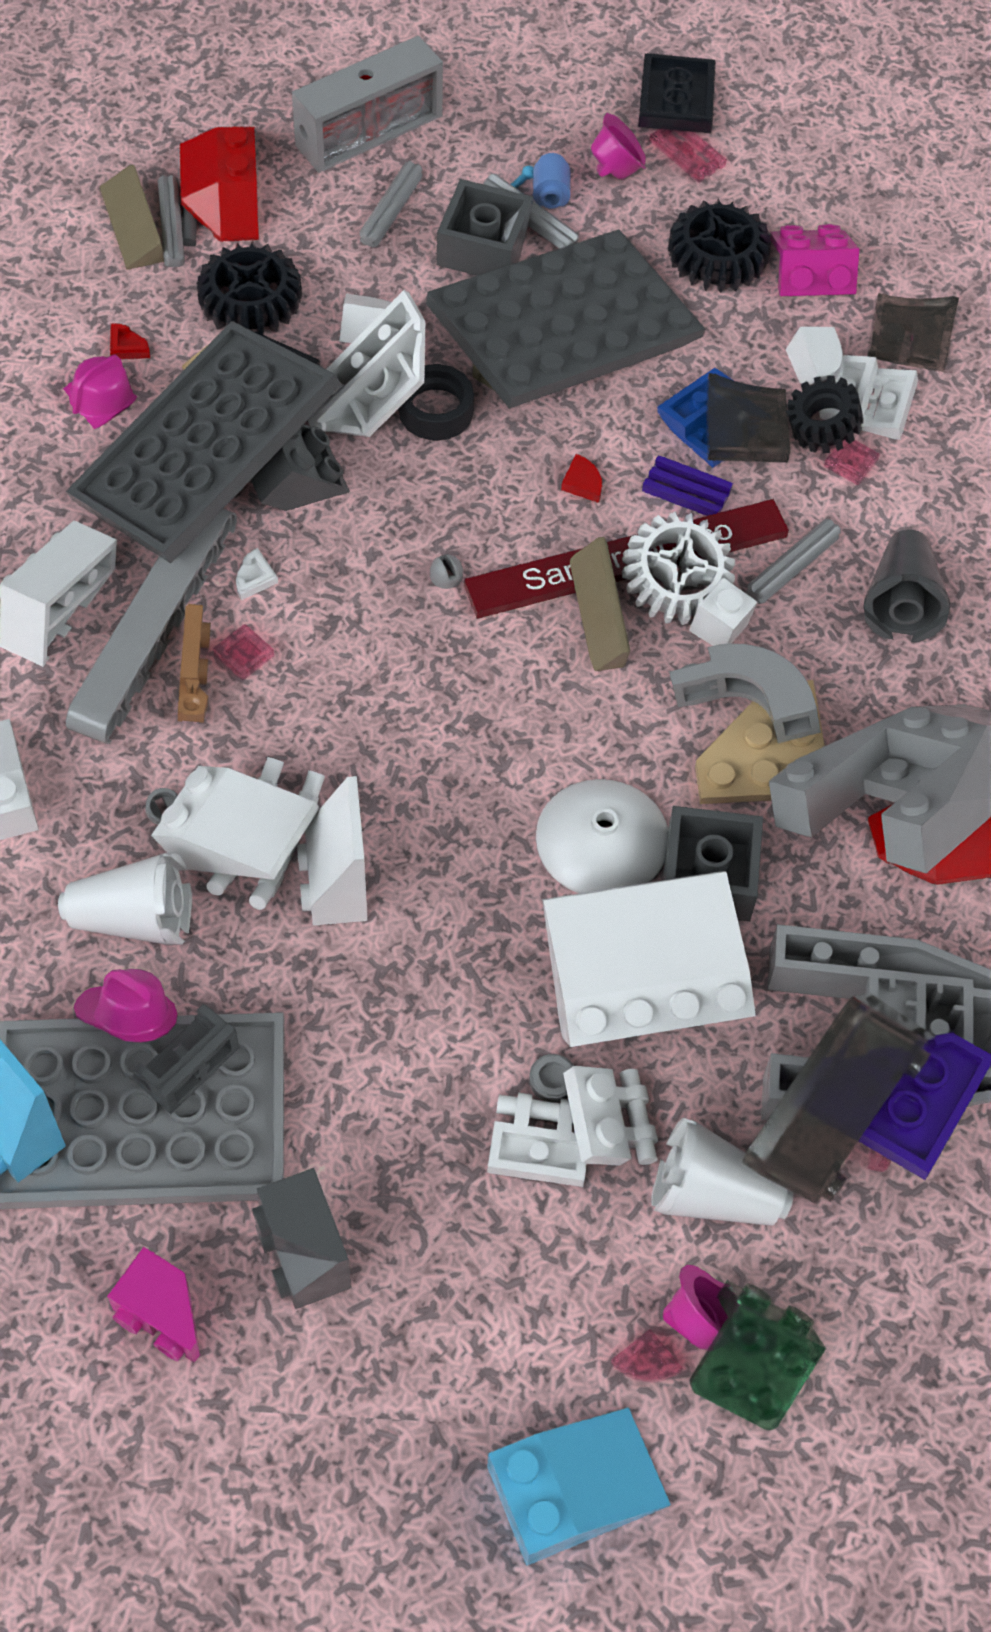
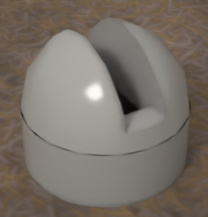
[430,554,463,589]
[145,788,178,825]

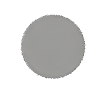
[529,1054,574,1102]

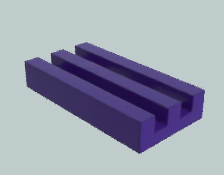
[642,455,733,516]

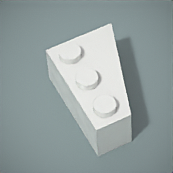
[0,520,117,666]

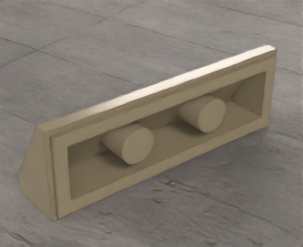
[100,164,164,270]
[570,537,630,671]

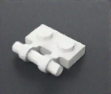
[563,1066,658,1166]
[487,1093,586,1187]

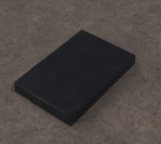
[638,53,716,134]

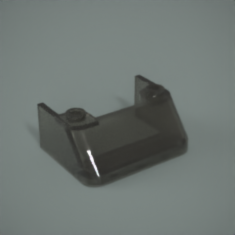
[741,993,935,1205]

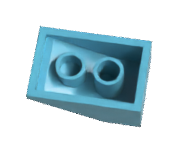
[0,1040,66,1183]
[487,1408,671,1566]

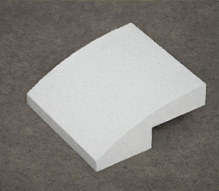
[819,355,918,440]

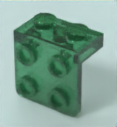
[689,1280,826,1430]

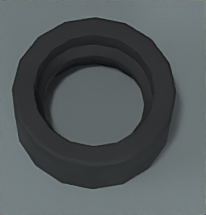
[398,364,474,441]

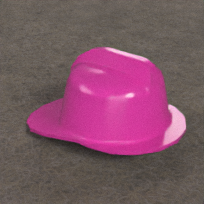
[591,113,646,180]
[63,355,137,429]
[73,969,178,1043]
[663,1264,776,1351]

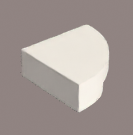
[236,548,278,600]

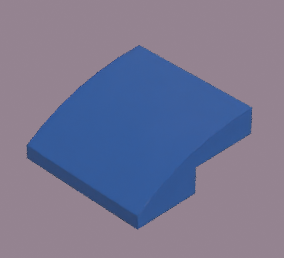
[657,368,771,468]

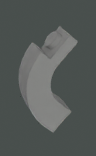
[669,644,821,743]

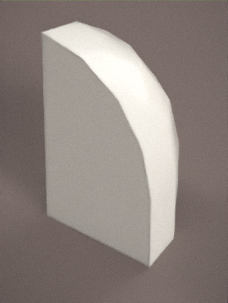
[339,293,391,343]
[785,327,843,385]

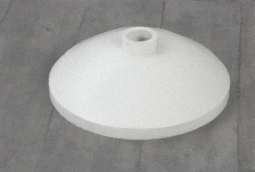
[536,779,668,894]

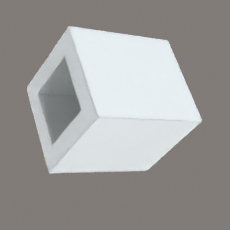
[689,577,757,646]

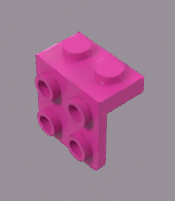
[770,224,860,296]

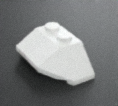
[307,290,425,437]

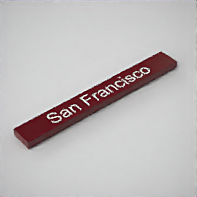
[464,499,789,619]

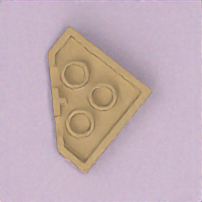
[695,680,825,804]

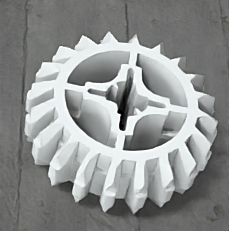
[622,511,735,625]

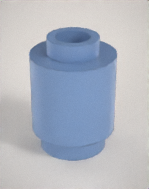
[533,153,570,209]

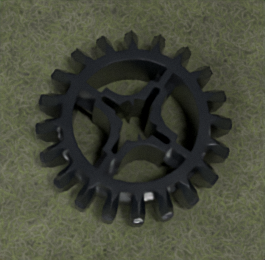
[668,199,771,294]
[197,242,302,335]

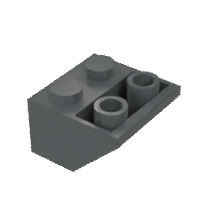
[251,424,350,511]

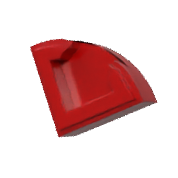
[110,323,151,359]
[561,453,602,503]

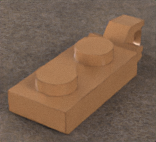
[178,604,211,723]

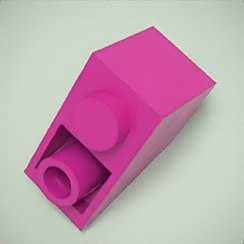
[107,1246,200,1363]

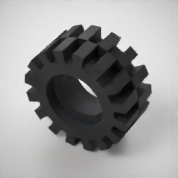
[787,375,864,453]

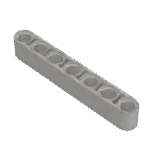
[66,509,237,744]

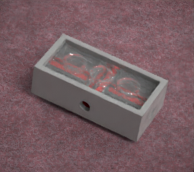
[292,35,443,173]

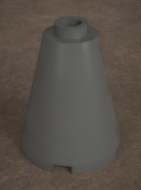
[864,530,950,642]

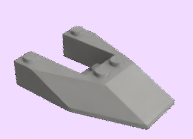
[769,704,991,873]
[761,924,991,1125]

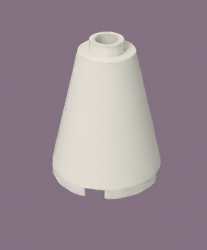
[58,853,192,945]
[651,1118,793,1226]

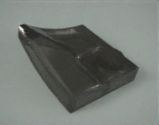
[867,293,959,372]
[707,373,791,463]

